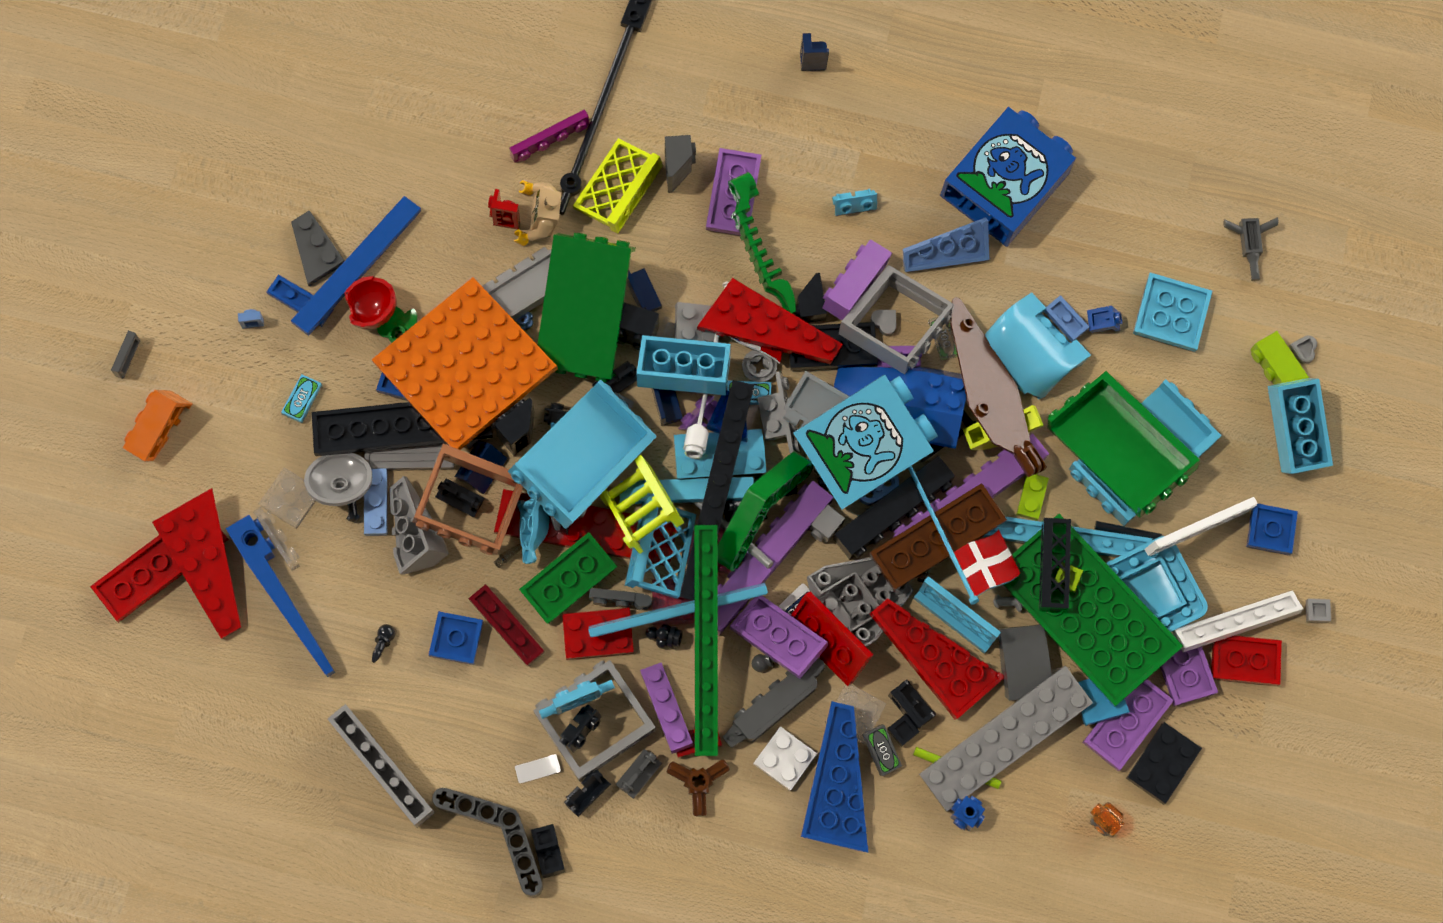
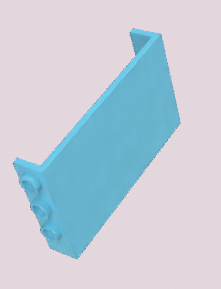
[1069,379,1222,526]
[508,380,657,529]

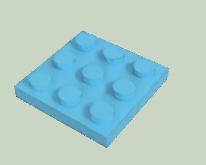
[1133,273,1212,352]

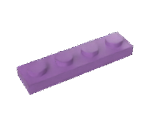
[640,663,693,754]

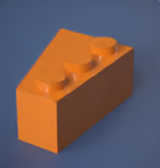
[123,390,193,461]

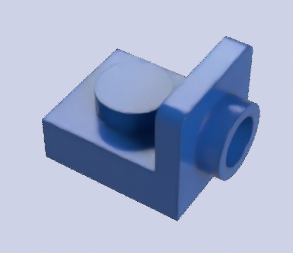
[1087,306,1122,333]

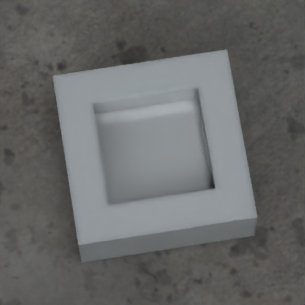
[1305,599,1331,623]

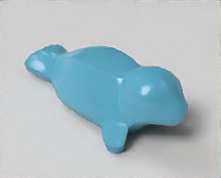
[517,498,549,564]

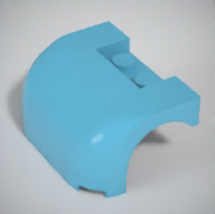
[985,292,1091,400]

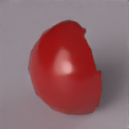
[345,276,397,330]

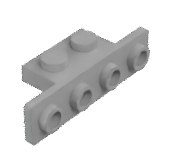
[758,371,801,453]

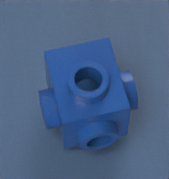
[950,796,985,831]

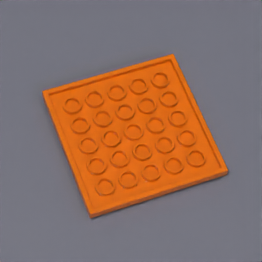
[371,277,558,450]

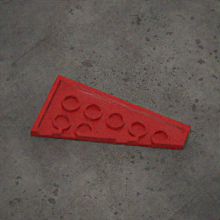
[152,488,242,639]
[869,599,1004,720]

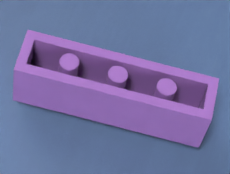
[823,239,892,320]

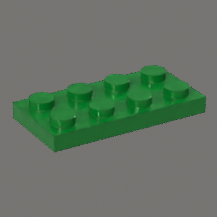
[519,532,617,624]

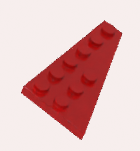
[697,278,843,364]

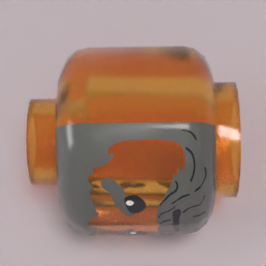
[1090,802,1125,837]

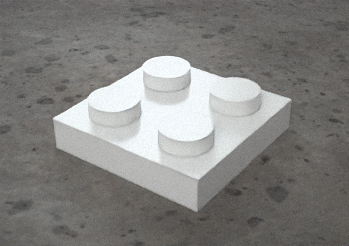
[753,727,817,791]

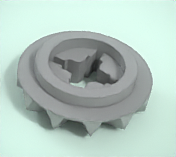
[742,350,777,382]

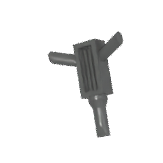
[1223,217,1279,281]

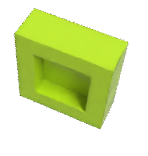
[1055,562,1083,593]

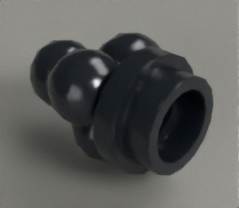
[645,624,683,649]

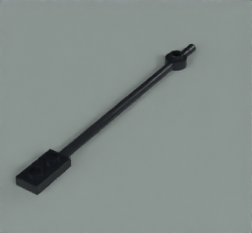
[559,0,653,215]

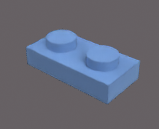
[1043,295,1089,342]

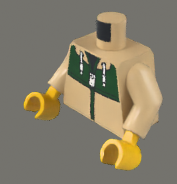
[514,180,561,246]

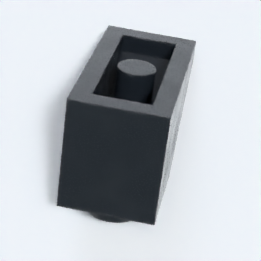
[794,273,827,323]

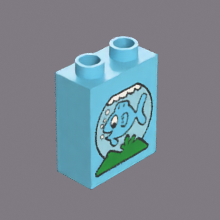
[793,375,938,509]

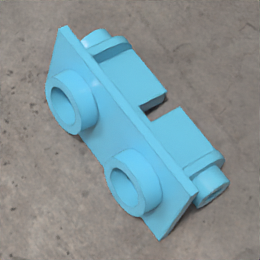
[832,189,877,216]

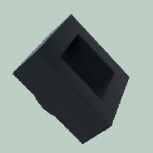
[887,714,920,747]

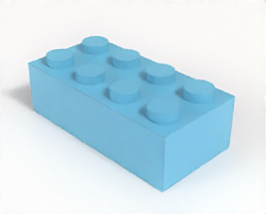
[636,335,731,396]
[1267,378,1333,474]

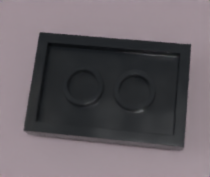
[1126,722,1202,805]

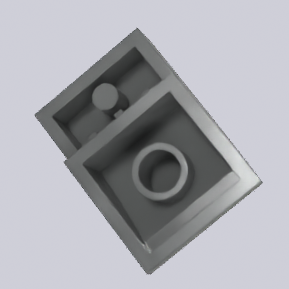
[998,624,1052,701]

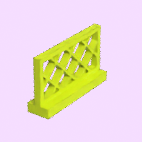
[573,138,663,234]

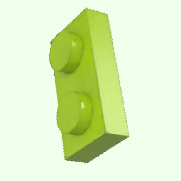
[1016,474,1049,521]

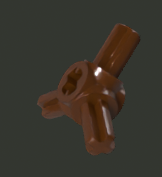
[666,759,730,817]

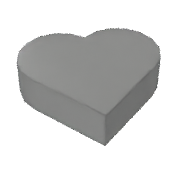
[870,310,896,336]
[1289,335,1317,364]

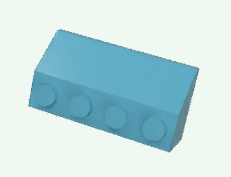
[674,429,766,479]

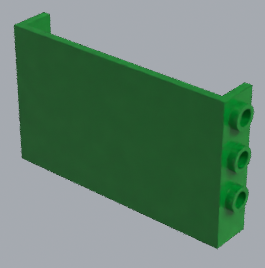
[537,233,636,382]
[1047,371,1200,518]

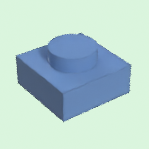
[238,309,264,329]

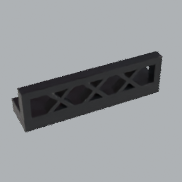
[1039,518,1071,611]

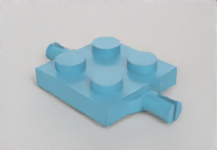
[539,680,615,719]

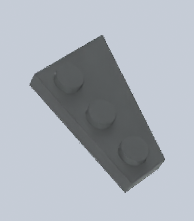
[291,211,344,286]

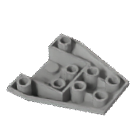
[807,557,914,647]

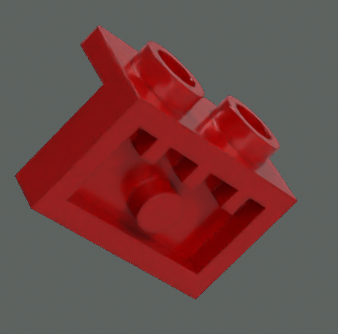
[488,189,520,230]

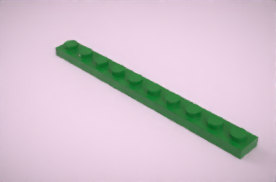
[694,525,718,756]

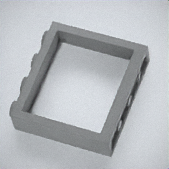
[839,265,954,374]
[533,660,656,782]

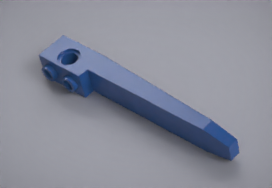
[226,515,335,677]

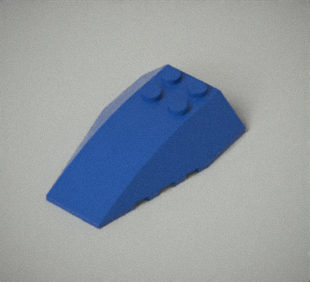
[834,367,966,449]

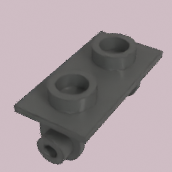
[616,749,662,799]

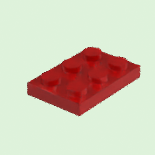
[562,608,634,660]
[1211,636,1282,686]

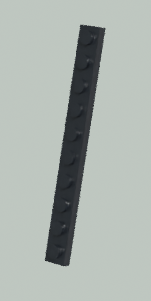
[680,380,754,601]

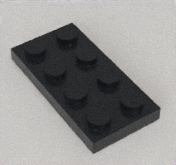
[789,322,878,371]

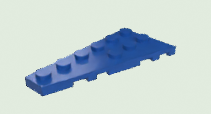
[801,701,869,853]

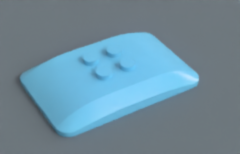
[1106,536,1208,632]

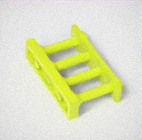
[599,455,684,554]

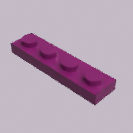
[509,109,589,163]

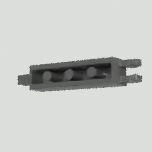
[723,659,825,748]

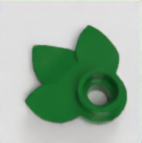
[377,306,418,343]

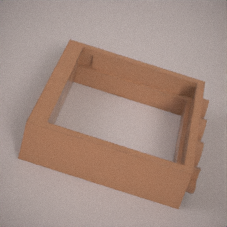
[412,444,523,555]

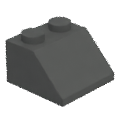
[664,135,696,193]

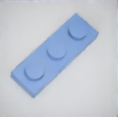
[364,468,388,536]

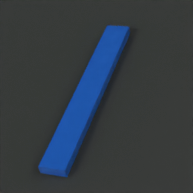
[291,196,421,336]

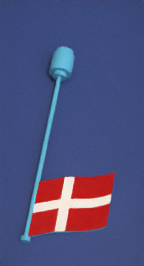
[908,465,1020,605]

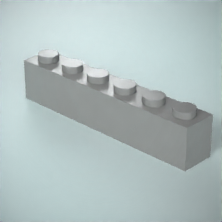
[328,704,435,828]

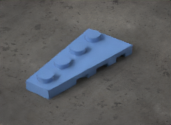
[902,217,990,272]

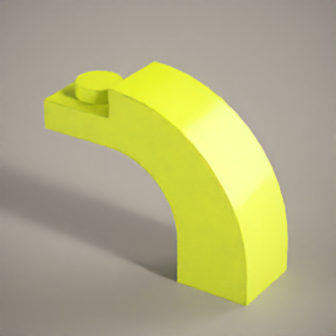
[963,405,1044,450]

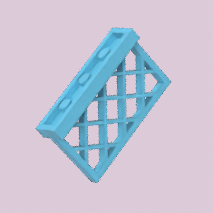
[625,496,696,599]
[913,576,1001,654]

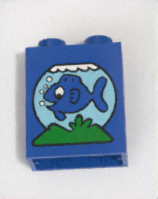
[940,106,1076,247]

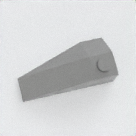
[389,476,448,575]

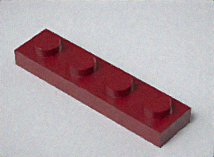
[468,584,545,667]

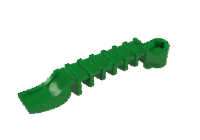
[728,172,796,314]

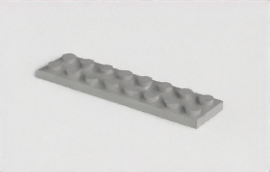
[919,666,1093,812]

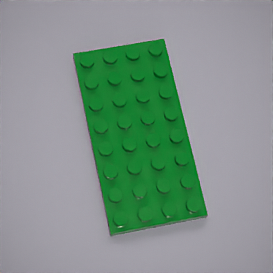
[1003,513,1183,707]

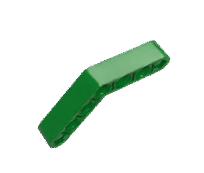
[718,451,814,571]

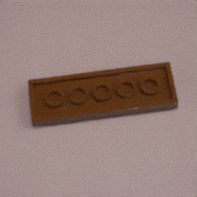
[869,483,1007,591]

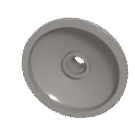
[304,453,373,506]

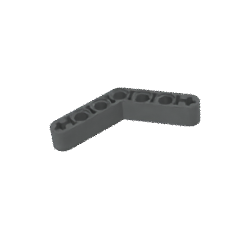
[432,787,543,898]

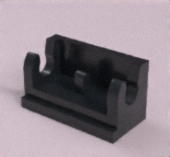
[888,679,936,730]

